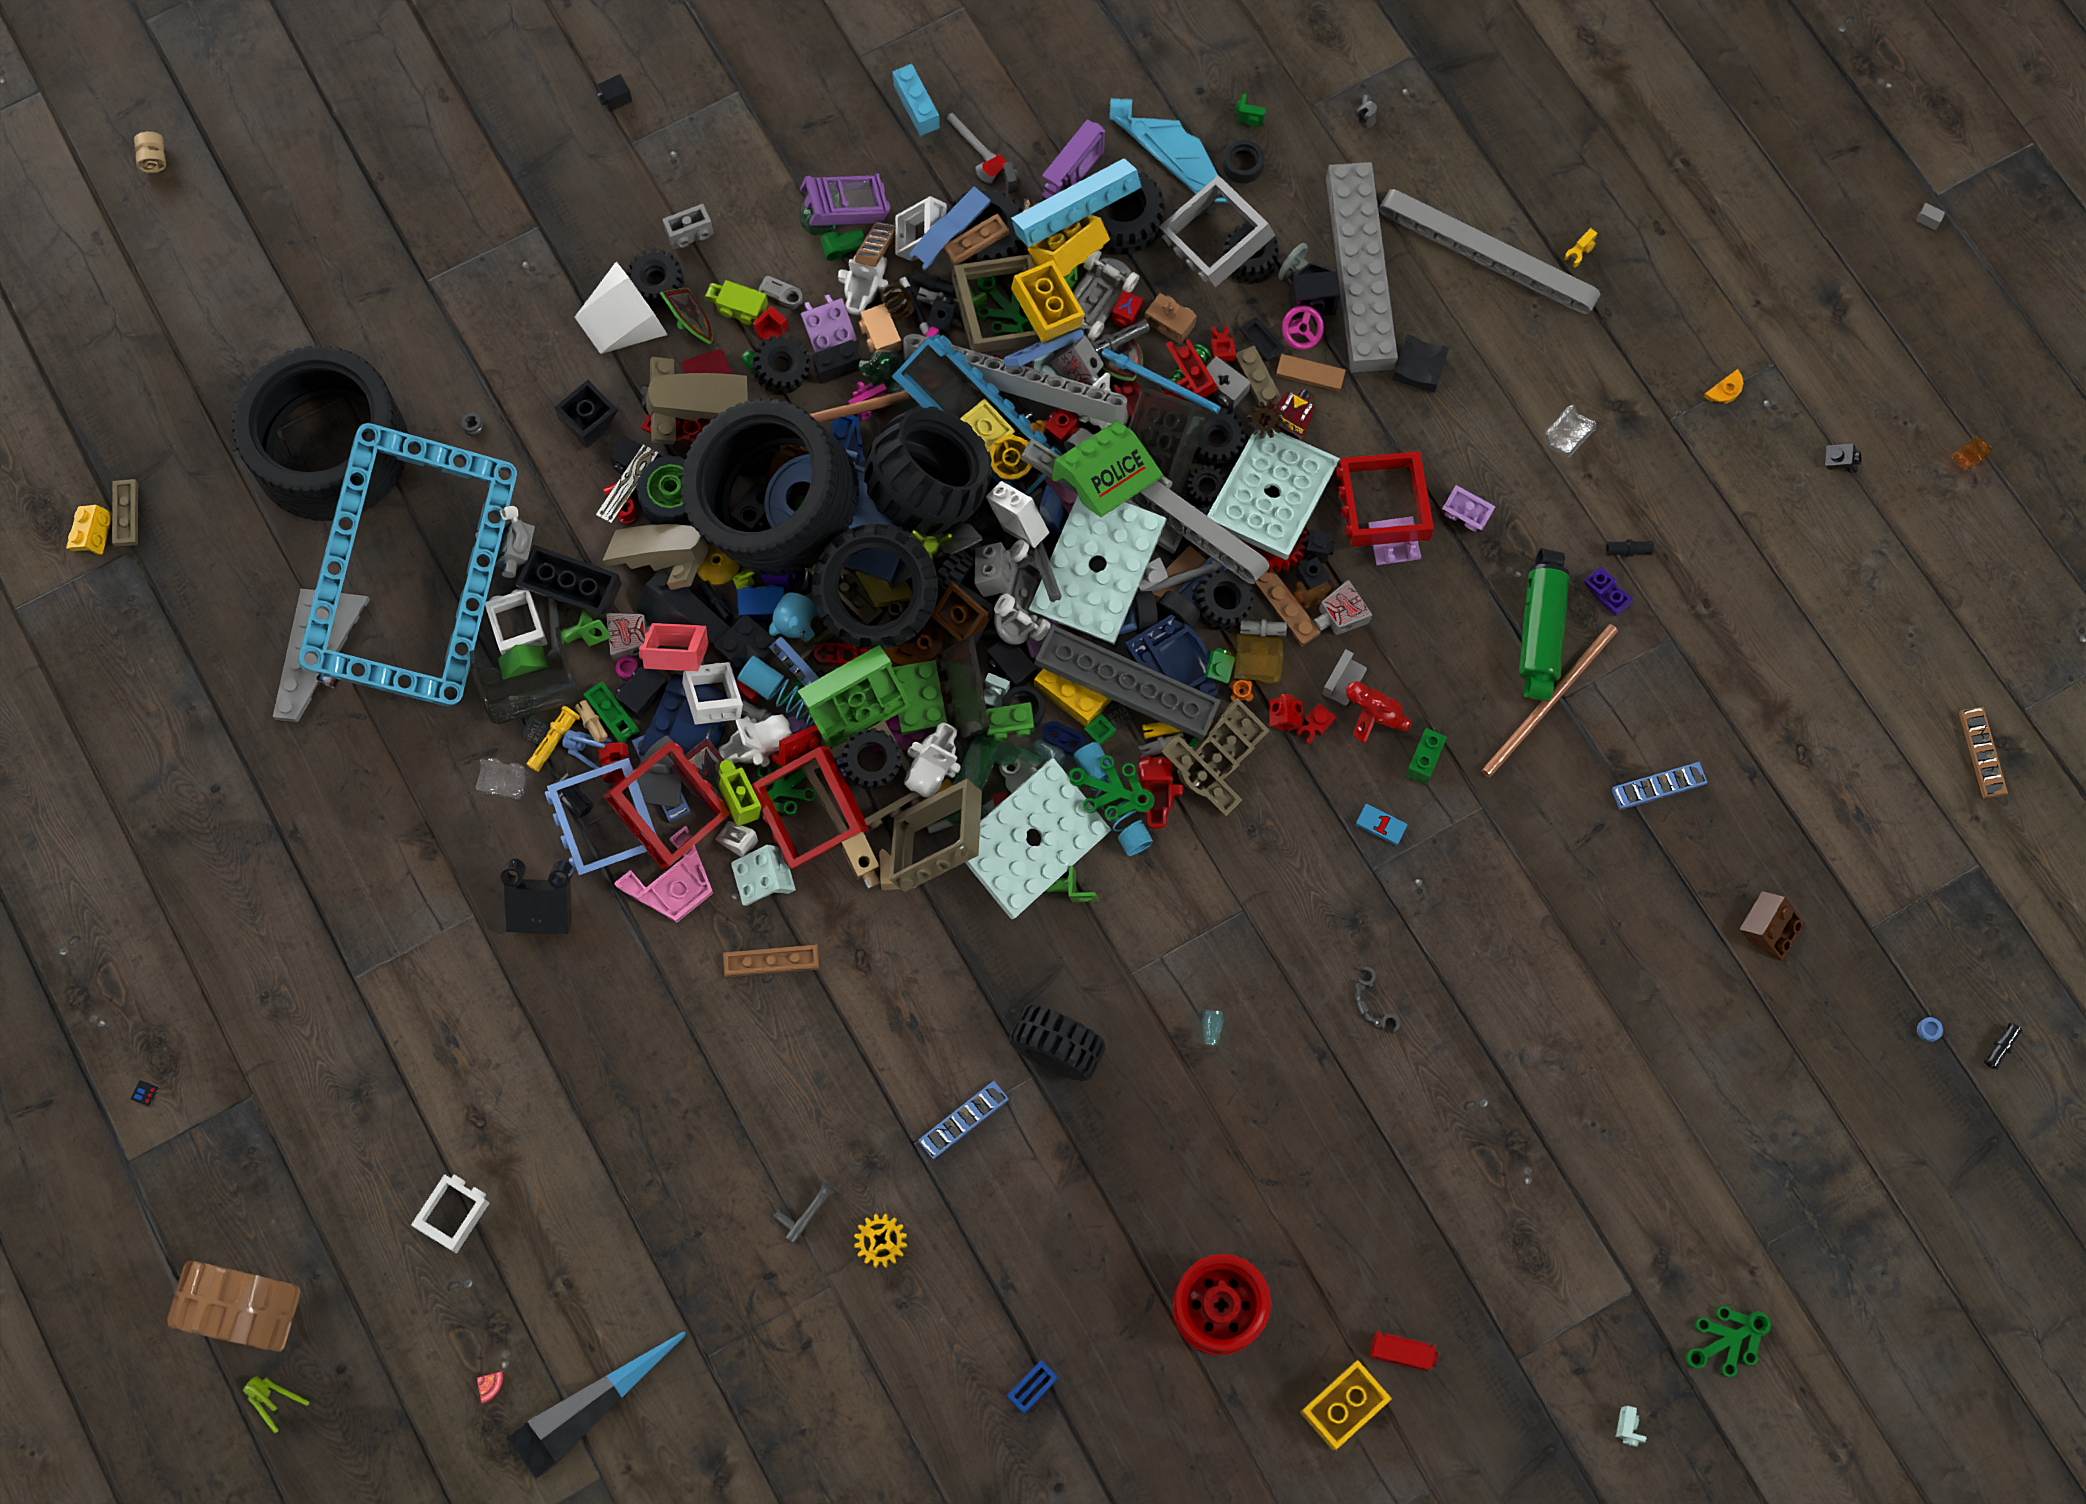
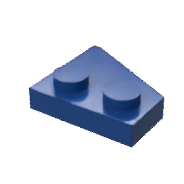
[830,415,865,461]

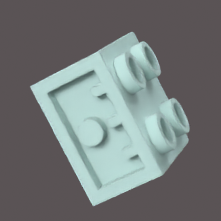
[731,845,796,906]

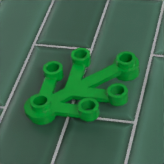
[977,276,1035,336]
[1068,755,1154,821]
[757,764,823,816]
[1685,1306,1771,1378]

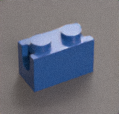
[738,585,784,622]

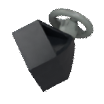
[1278,243,1341,319]

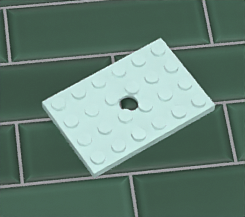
[1207,430,1340,560]
[1029,495,1166,644]
[956,758,1111,919]

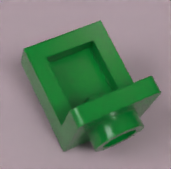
[1235,93,1266,127]
[1205,648,1235,684]

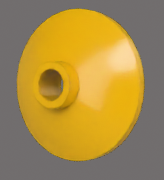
[696,543,740,585]

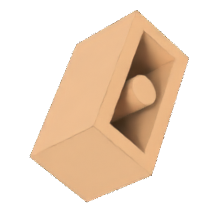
[858,304,902,359]

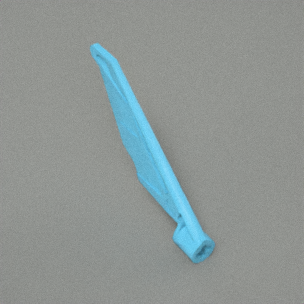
[1110,98,1229,204]

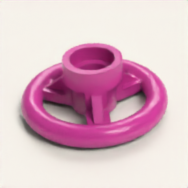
[1282,305,1324,350]

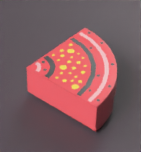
[477,1372,503,1403]

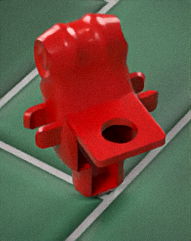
[1346,681,1412,743]
[1129,756,1183,829]

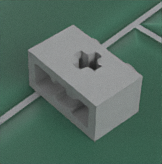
[1206,356,1251,410]

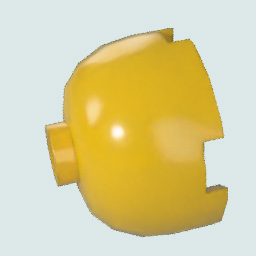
[990,434,1032,481]

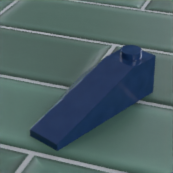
[1040,485,1069,545]

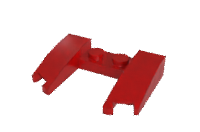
[1113,339,1219,436]

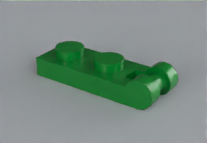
[583,681,640,743]

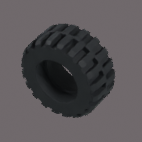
[1090,172,1165,254]
[947,188,1025,264]
[1009,1004,1106,1082]

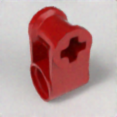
[603,482,638,525]

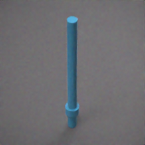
[1101,348,1221,415]

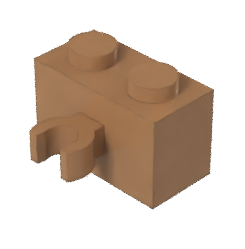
[1145,293,1197,345]

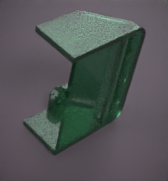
[943,736,1043,828]

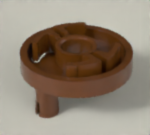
[877,601,945,667]

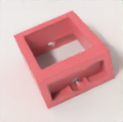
[639,623,708,671]

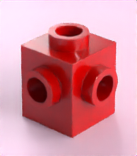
[1044,408,1081,446]
[1269,694,1303,732]

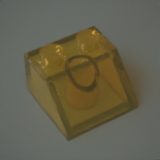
[1234,634,1283,684]

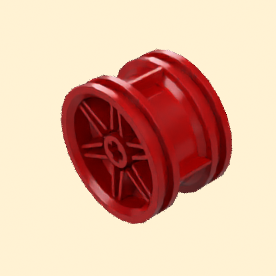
[1172,1254,1271,1356]

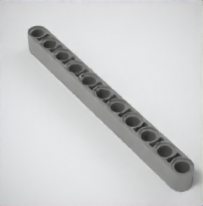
[1378,189,1600,314]
[904,334,1127,424]
[1064,428,1269,584]

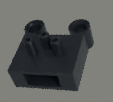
[500,859,574,934]

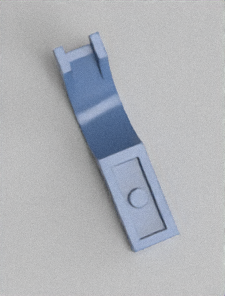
[908,186,991,271]

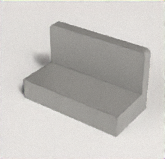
[1322,649,1367,706]

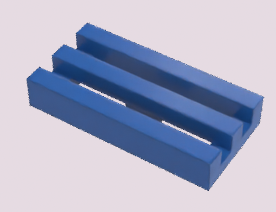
[1006,1360,1059,1414]

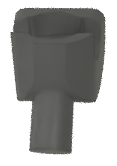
[1356,94,1377,128]

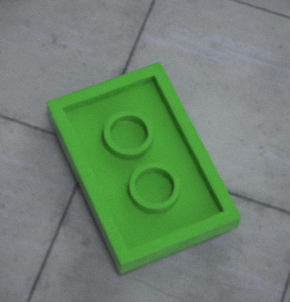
[892,660,947,735]

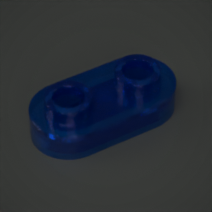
[1042,721,1086,756]

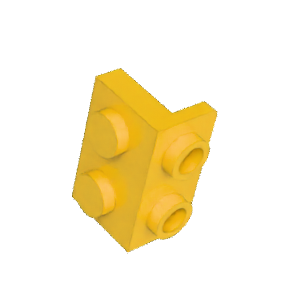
[66,505,112,555]

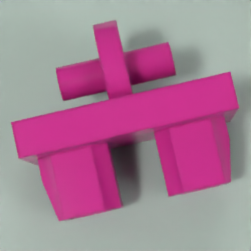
[848,381,889,421]

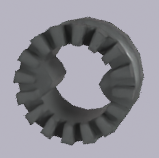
[461,413,483,435]

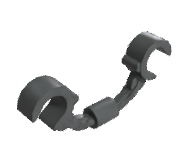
[1355,967,1400,1034]

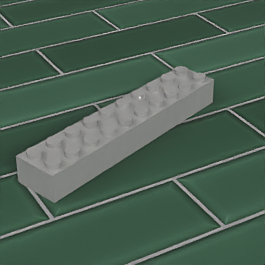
[1326,162,1398,373]

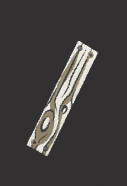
[596,444,658,523]

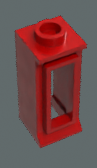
[1370,1331,1438,1372]

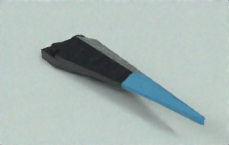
[507,1332,686,1479]

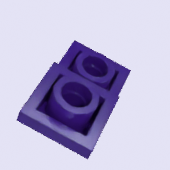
[1584,567,1633,617]

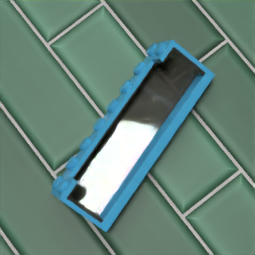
[892,334,1062,496]

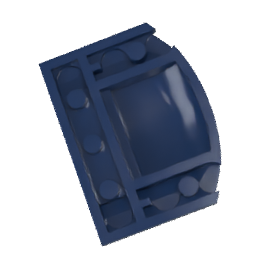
[1125,615,1218,697]
[639,674,727,756]

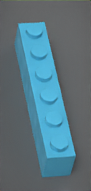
[1011,158,1141,247]

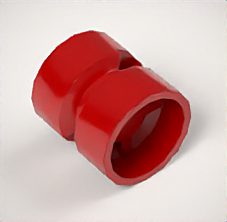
[598,742,630,783]

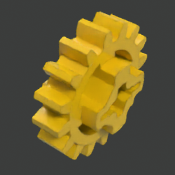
[854,1214,907,1268]

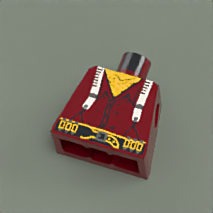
[1264,389,1315,441]

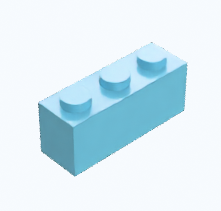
[892,64,940,136]

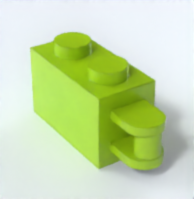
[704,280,768,325]
[719,760,761,827]

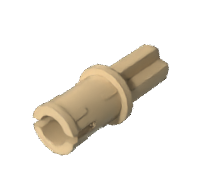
[575,700,608,743]

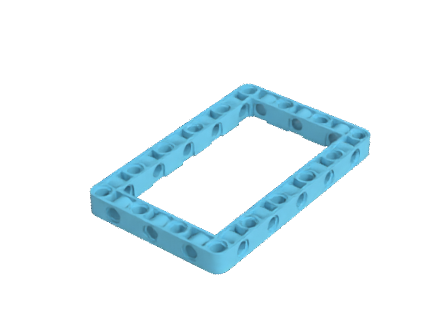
[298,423,517,707]

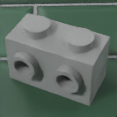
[662,204,714,250]
[975,542,1012,597]

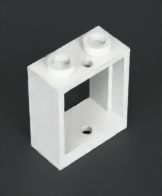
[896,196,947,261]
[986,481,1049,548]
[485,588,548,655]
[682,662,743,725]
[411,1174,489,1253]

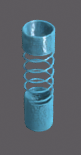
[737,656,814,727]
[1073,742,1153,856]

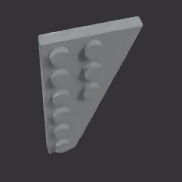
[273,588,370,722]

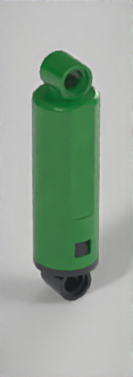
[1519,548,1570,702]

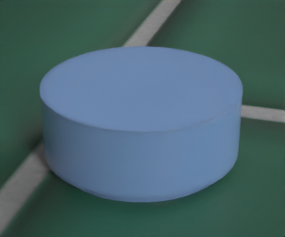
[1917,1017,1943,1042]

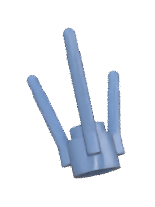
[563,730,613,769]

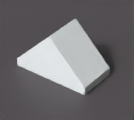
[715,821,758,857]

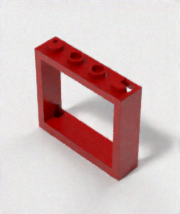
[1335,451,1434,547]
[603,741,731,869]
[751,746,870,869]

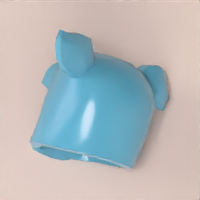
[769,592,819,642]

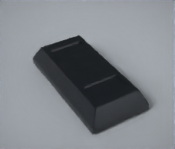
[1239,317,1284,361]

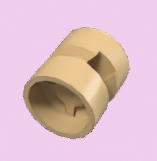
[134,132,166,173]

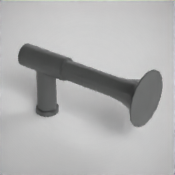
[773,1178,840,1243]

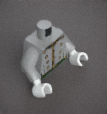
[475,506,535,578]

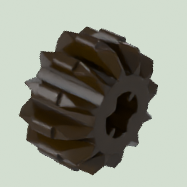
[881,282,915,321]
[1247,401,1285,439]

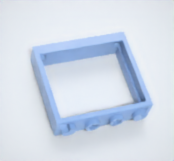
[545,758,656,875]

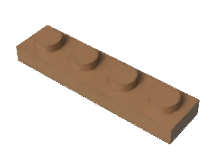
[1254,569,1321,647]

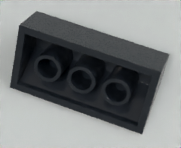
[516,545,622,615]

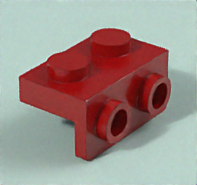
[771,725,821,767]

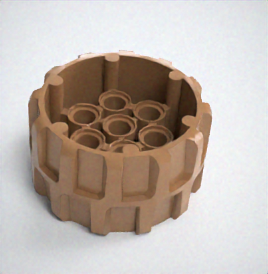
[167,1261,301,1351]

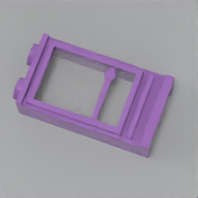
[1042,119,1105,200]
[800,174,890,226]

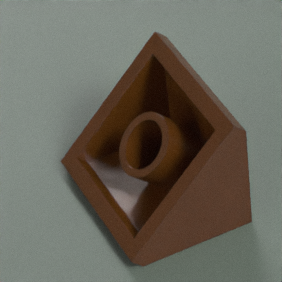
[931,582,989,645]

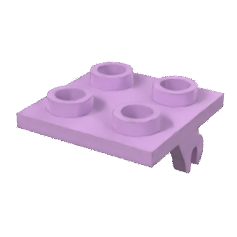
[801,294,857,353]
[1368,516,1421,565]

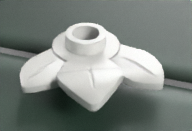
[999,752,1039,793]

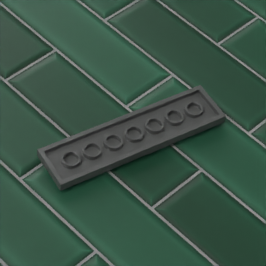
[1034,625,1221,740]

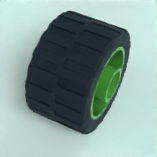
[637,455,692,526]

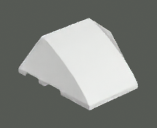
[575,262,668,354]

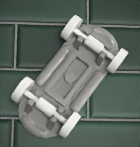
[1066,251,1139,346]
[994,539,1050,645]

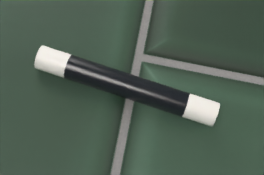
[899,277,929,337]

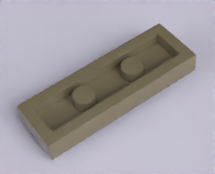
[1235,345,1282,408]
[112,479,138,547]

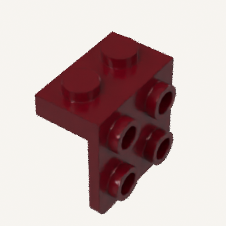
[681,349,733,374]

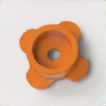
[1230,680,1253,702]

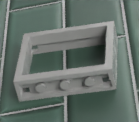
[1159,175,1275,287]

